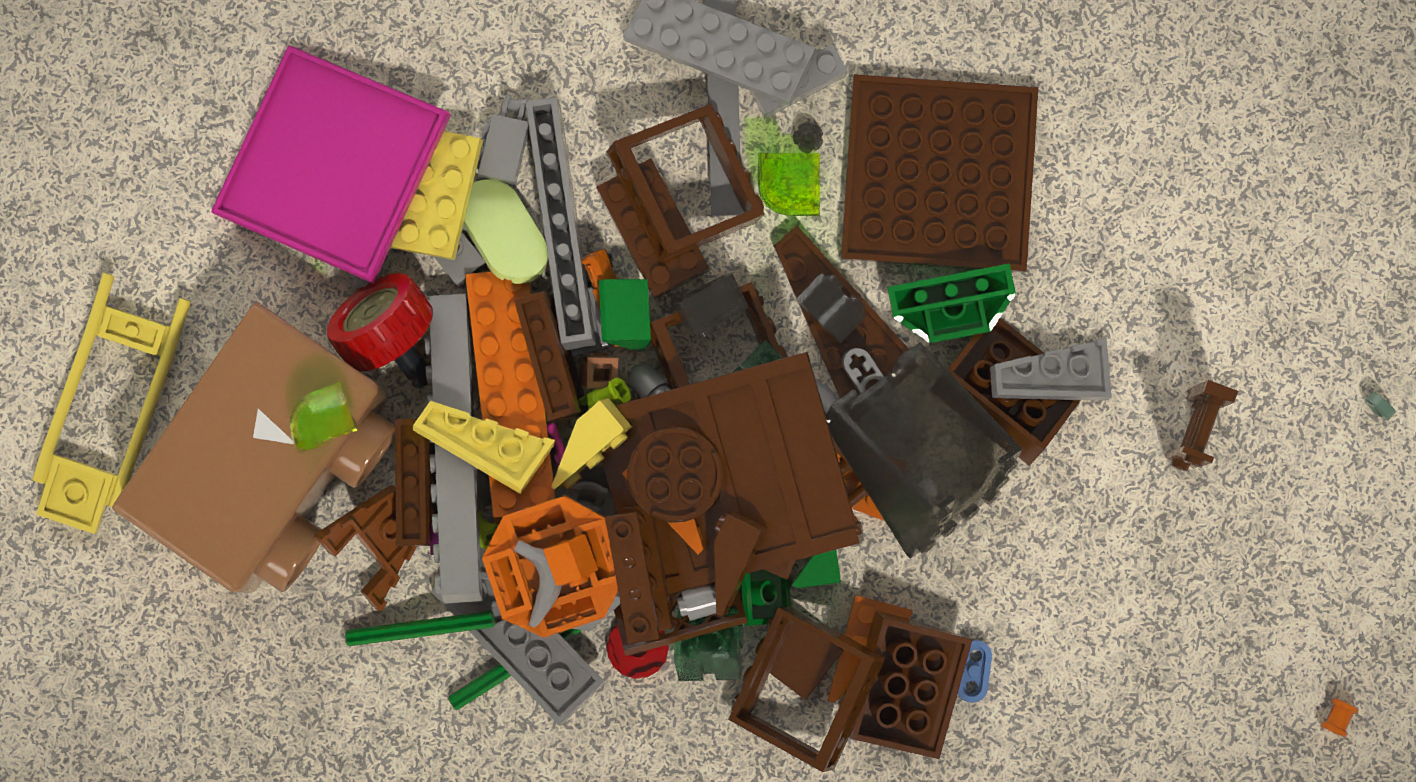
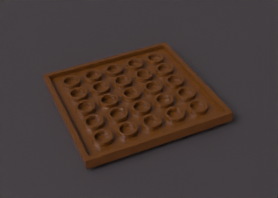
[841,74,1039,273]

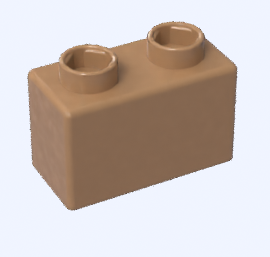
[112,302,395,593]

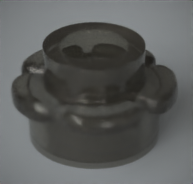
[793,122,823,153]

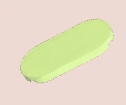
[463,179,548,284]

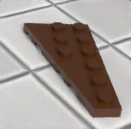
[774,226,921,425]

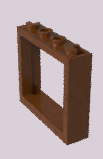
[606,104,765,263]
[650,282,788,390]
[728,606,886,772]

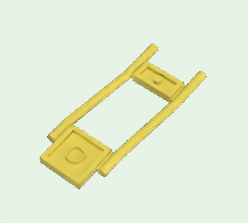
[32,272,191,534]

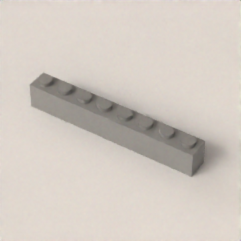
[526,97,596,350]

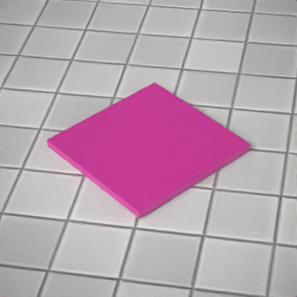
[211,45,452,284]

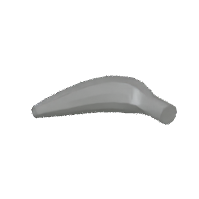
[514,540,562,627]

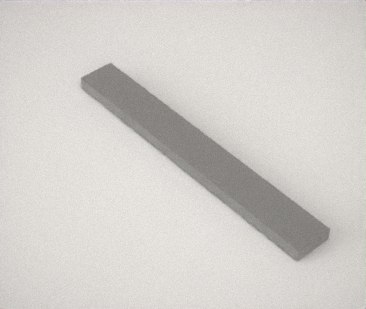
[705,0,742,217]

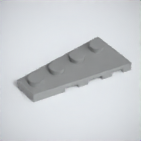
[990,338,1112,401]

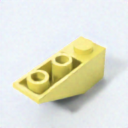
[551,398,632,490]

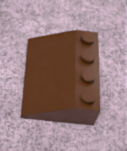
[932,318,1081,466]
[849,611,973,759]

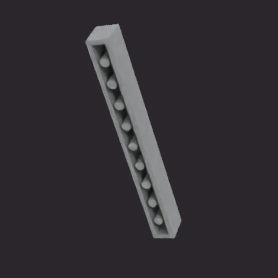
[425,293,483,604]

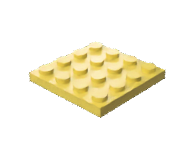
[390,131,483,260]

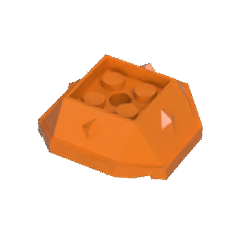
[482,495,618,638]

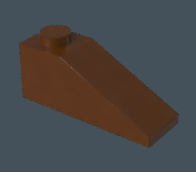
[714,511,767,616]

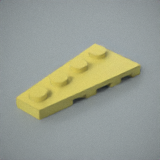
[413,401,555,494]

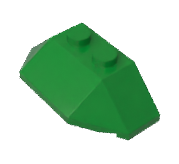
[887,263,1016,344]

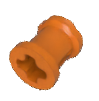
[1320,698,1359,738]

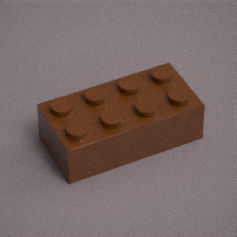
[596,158,709,300]

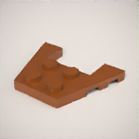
[314,484,417,612]

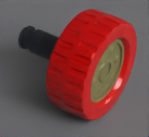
[327,273,433,389]

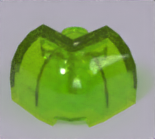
[757,152,820,216]
[289,381,358,453]

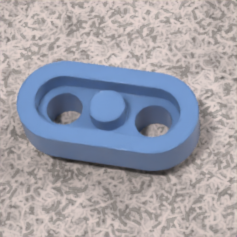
[958,640,992,703]

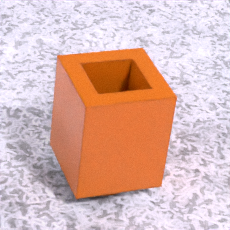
[543,534,598,588]

